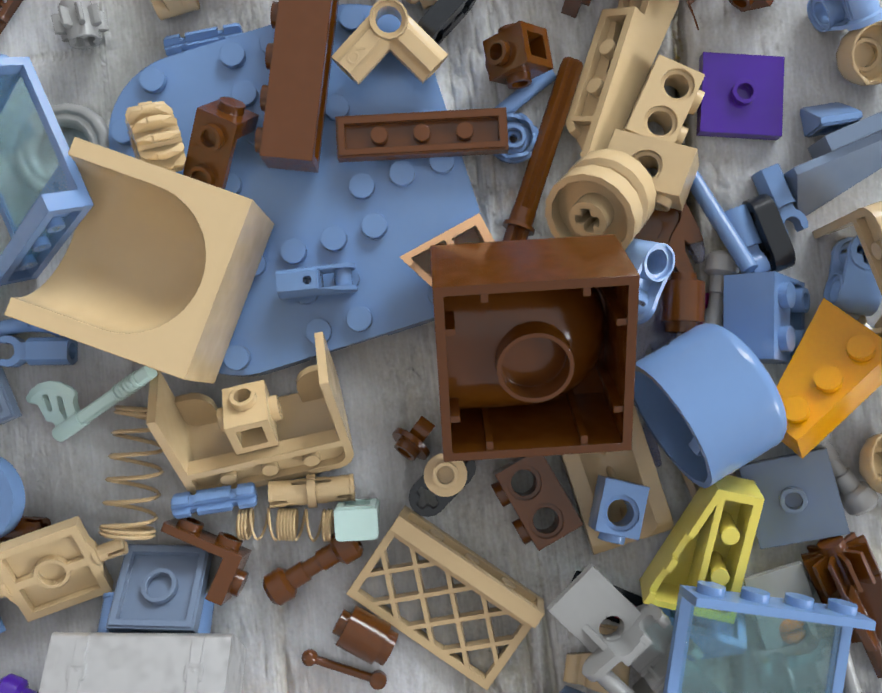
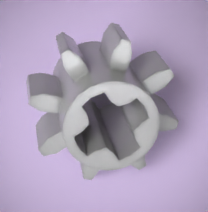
[51,0,109,50]

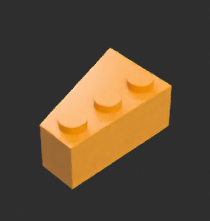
[777,298,882,459]

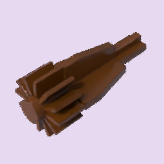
[801,532,882,678]

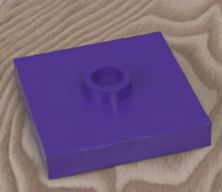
[696,52,785,141]

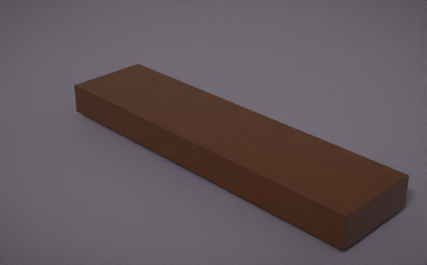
[335,107,509,163]

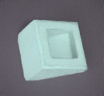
[334,498,380,542]

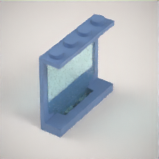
[0,54,94,286]
[663,580,876,693]

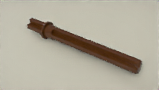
[503,57,583,241]

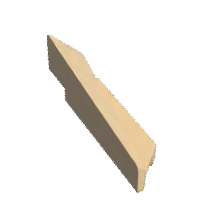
[565,0,679,158]

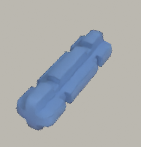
[163,23,244,56]
[171,482,258,519]

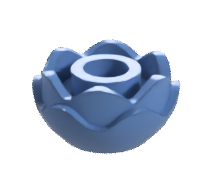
[493,112,539,164]

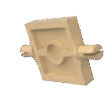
[0,515,129,622]

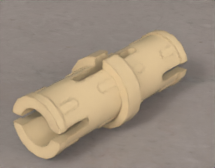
[268,473,355,509]

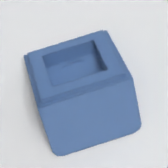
[800,102,863,138]

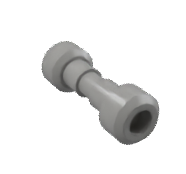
[703,250,739,327]
[812,433,879,516]

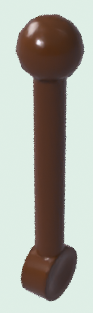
[301,649,387,690]

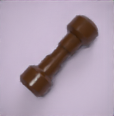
[263,533,364,606]

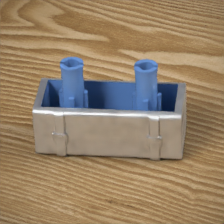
[38,592,246,693]

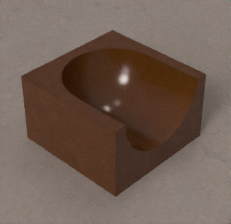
[430,234,640,462]

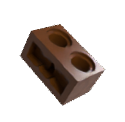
[491,456,584,551]

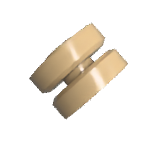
[545,149,656,250]

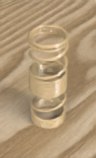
[236,507,334,542]

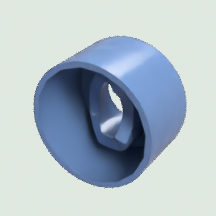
[634,323,787,488]

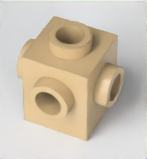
[216,380,283,455]

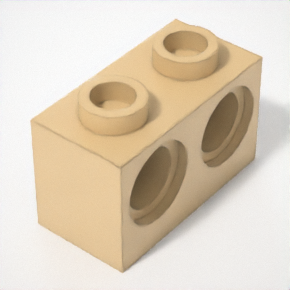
[623,54,705,145]

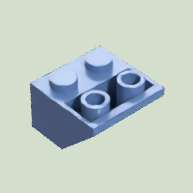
[723,271,810,364]

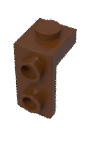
[183,97,259,190]
[160,517,252,606]

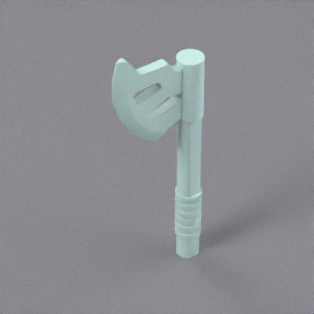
[26,366,158,442]

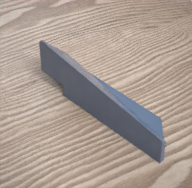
[784,111,882,216]

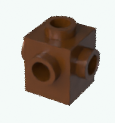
[483,21,554,89]

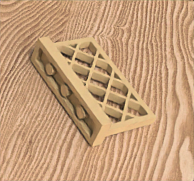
[346,505,545,690]

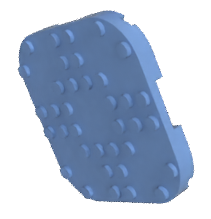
[108,4,482,377]

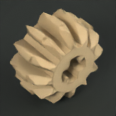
[125,101,186,172]

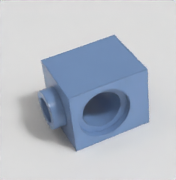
[588,475,650,545]

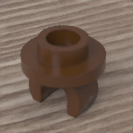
[392,416,435,461]

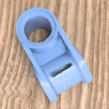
[807,0,882,32]
[823,235,882,316]
[625,239,675,324]

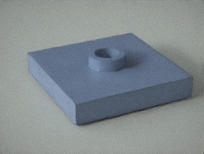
[739,447,850,549]
[105,544,213,633]

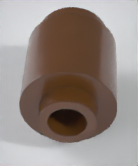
[660,272,705,333]
[332,605,399,666]

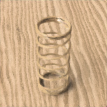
[98,405,164,540]

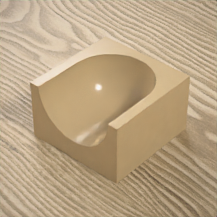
[4,137,274,384]

